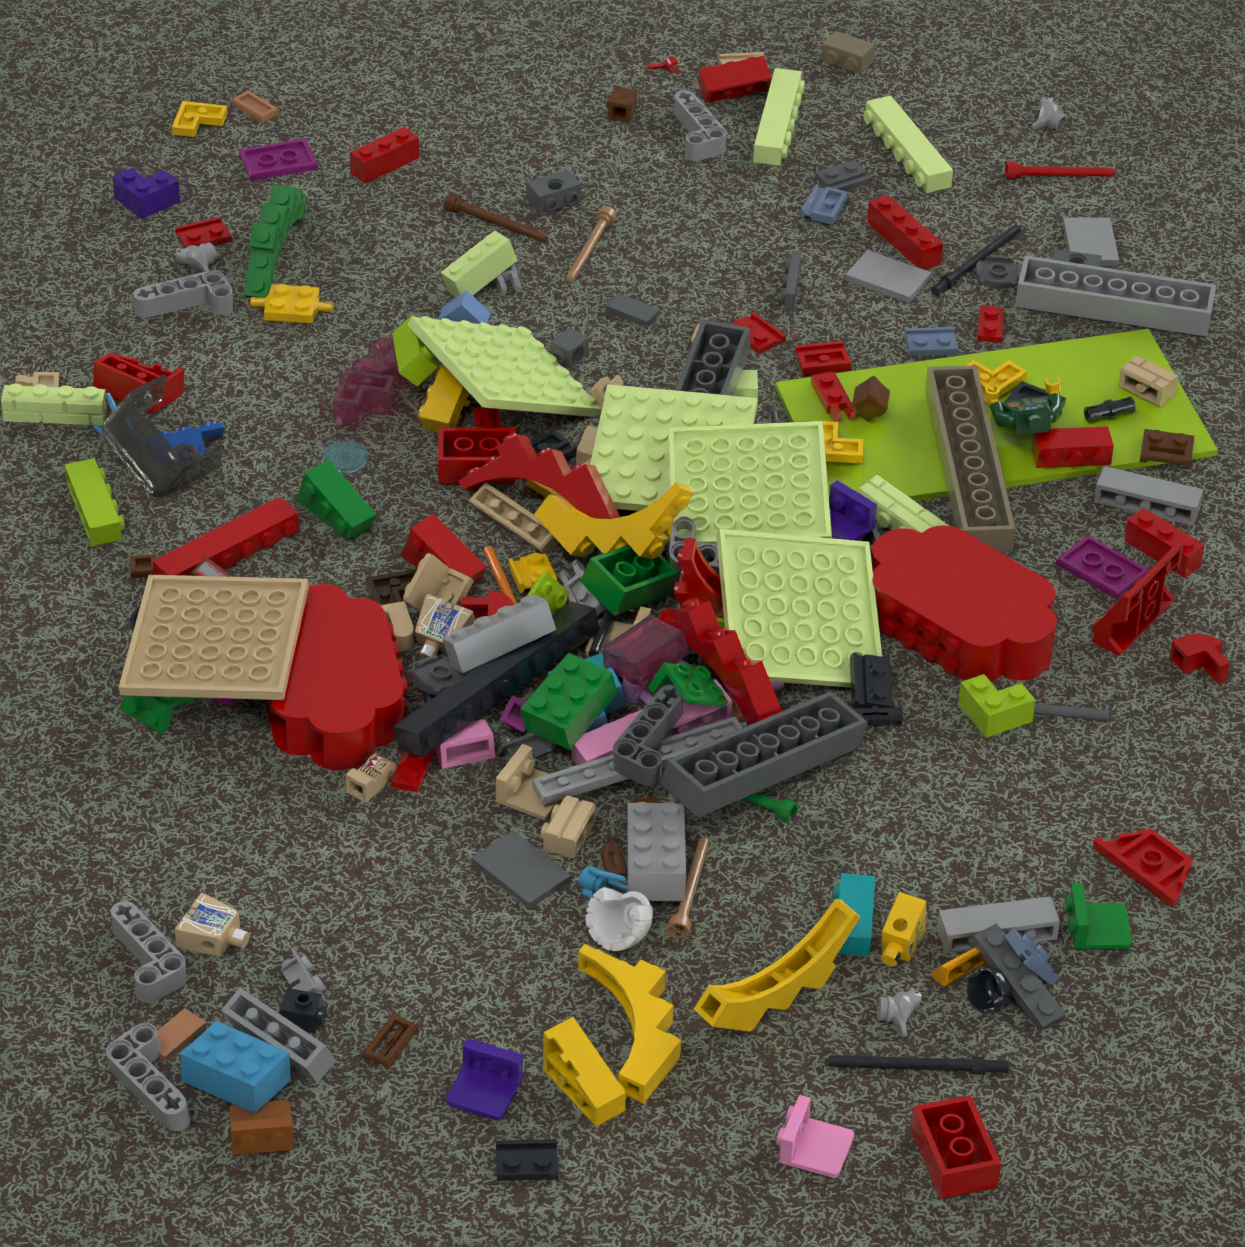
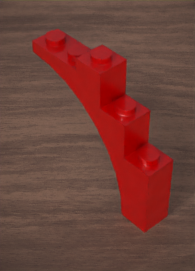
[459,433,620,519]
[674,538,724,619]
[651,598,782,726]

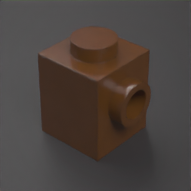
[606,87,637,122]
[852,376,890,421]

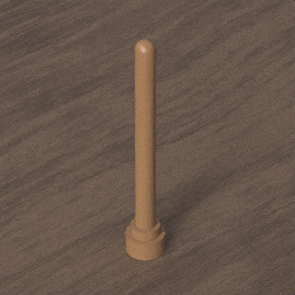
[566,206,617,283]
[667,837,709,938]

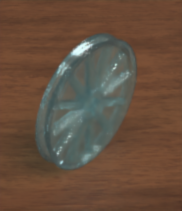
[323,440,369,473]

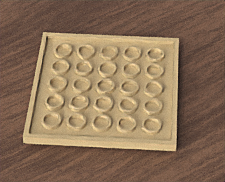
[119,575,309,700]

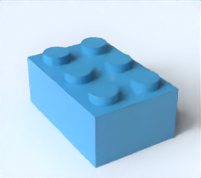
[180,1021,291,1114]

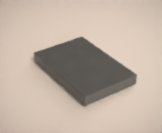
[471,830,571,909]

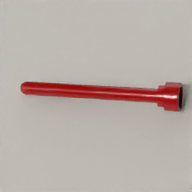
[1005,161,1116,180]

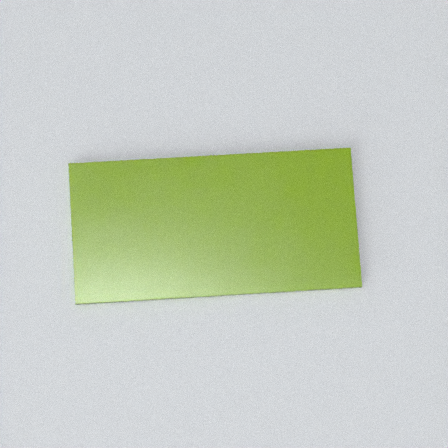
[775,329,1218,501]

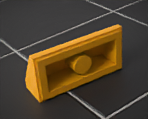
[930,947,987,986]

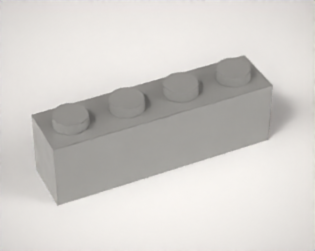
[1094,466,1204,526]
[442,595,556,673]
[937,897,1060,953]
[221,988,336,1084]

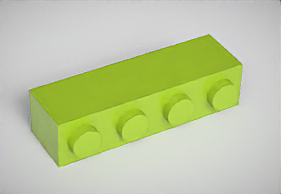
[65,458,125,546]

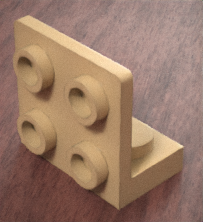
[496,744,561,820]

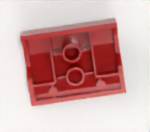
[1092,541,1184,656]

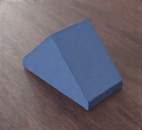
[438,290,491,324]

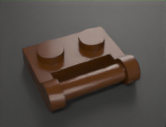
[1140,429,1195,469]

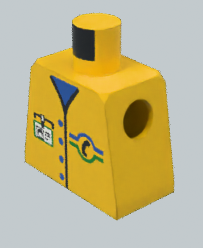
[881,892,926,967]

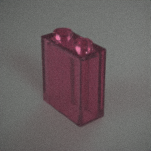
[601,615,690,687]

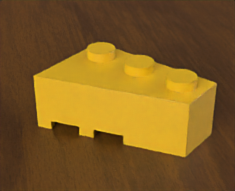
[418,363,470,433]
[543,1017,627,1126]

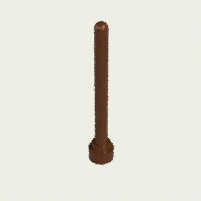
[444,192,548,242]

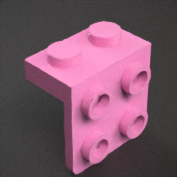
[776,1095,854,1178]

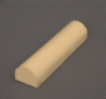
[469,482,559,554]

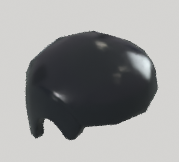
[966,966,1010,1013]

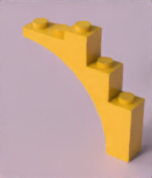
[534,483,695,559]
[694,899,861,1032]
[578,944,681,1104]

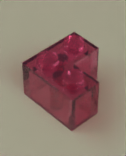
[352,336,407,397]
[334,370,395,427]

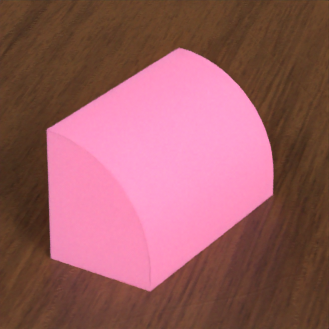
[435,719,495,769]

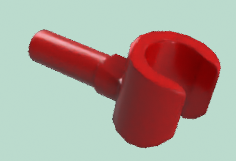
[647,56,680,73]

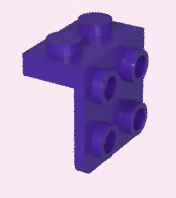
[446,1038,523,1120]

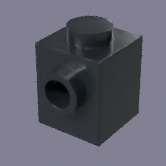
[279,988,326,1033]

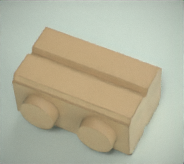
[1118,355,1178,407]
[540,795,596,859]

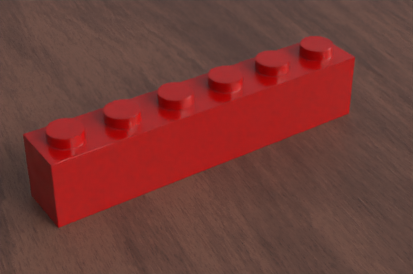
[152,497,299,576]

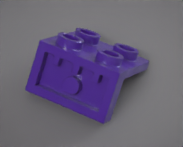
[829,480,877,541]

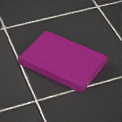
[239,139,318,181]
[1056,535,1149,600]

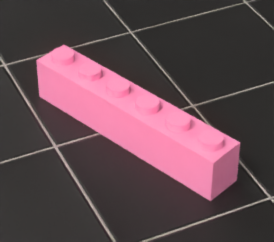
[571,679,732,765]

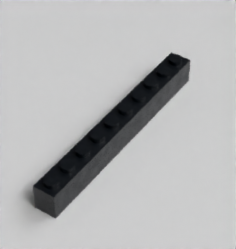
[394,601,599,757]

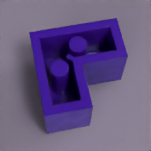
[113,168,180,219]

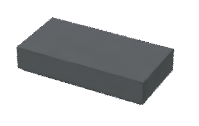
[606,293,660,328]

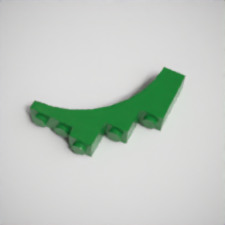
[244,184,307,298]

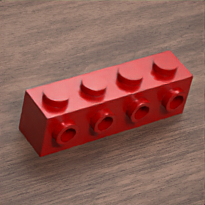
[867,195,943,270]

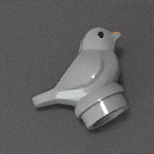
[1031,97,1067,131]
[175,242,218,272]
[877,987,922,1038]

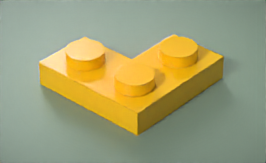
[172,101,227,137]
[965,360,1027,397]
[813,421,863,463]

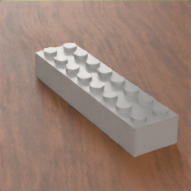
[1015,256,1216,337]

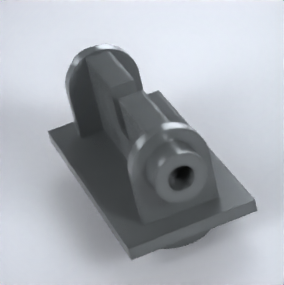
[497,731,556,766]

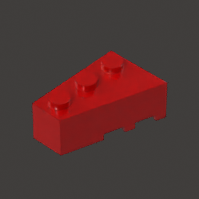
[93,353,185,414]

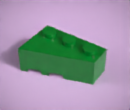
[296,460,377,541]

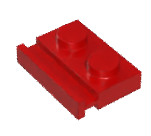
[175,217,232,249]
[731,312,786,355]
[795,341,851,375]

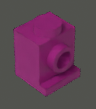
[499,696,526,733]

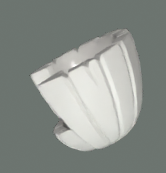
[586,888,653,951]

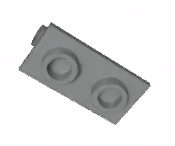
[281,948,327,1002]

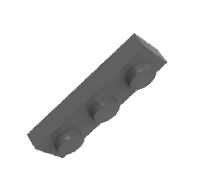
[780,250,802,312]

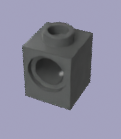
[550,328,588,369]

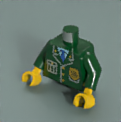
[983,376,1062,435]

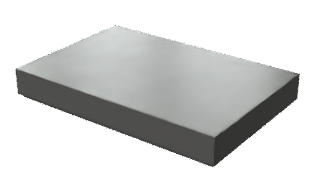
[1063,217,1119,266]
[845,250,931,303]

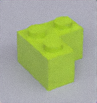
[958,674,1036,738]

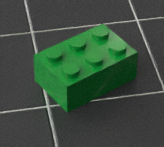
[580,545,679,616]
[521,653,617,750]

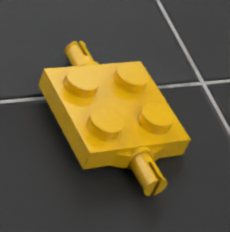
[250,284,334,324]

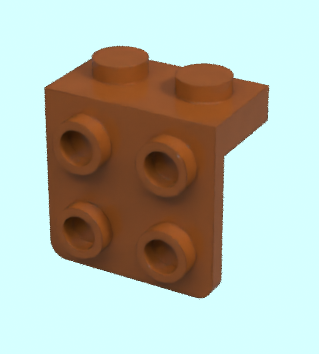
[229,1100,294,1155]

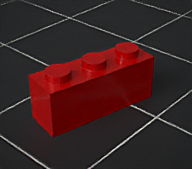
[698,56,772,103]
[350,127,419,184]
[1031,426,1114,468]
[1124,508,1204,578]

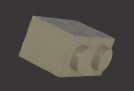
[822,31,875,74]

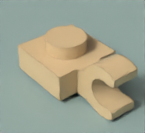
[15,372,59,387]
[590,375,624,408]

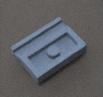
[801,184,848,225]
[905,327,958,356]
[1005,929,1060,985]

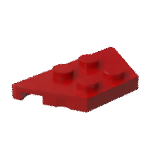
[1093,828,1193,908]

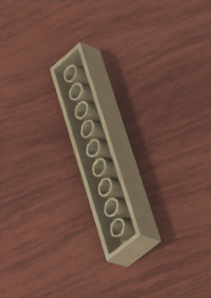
[925,365,1016,553]

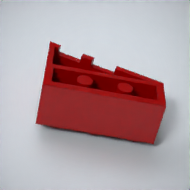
[400,514,487,587]

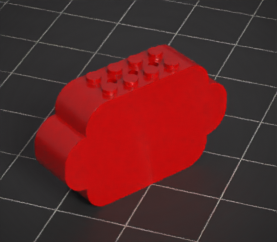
[871,525,1057,682]
[265,584,408,771]

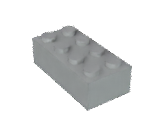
[627,802,686,901]

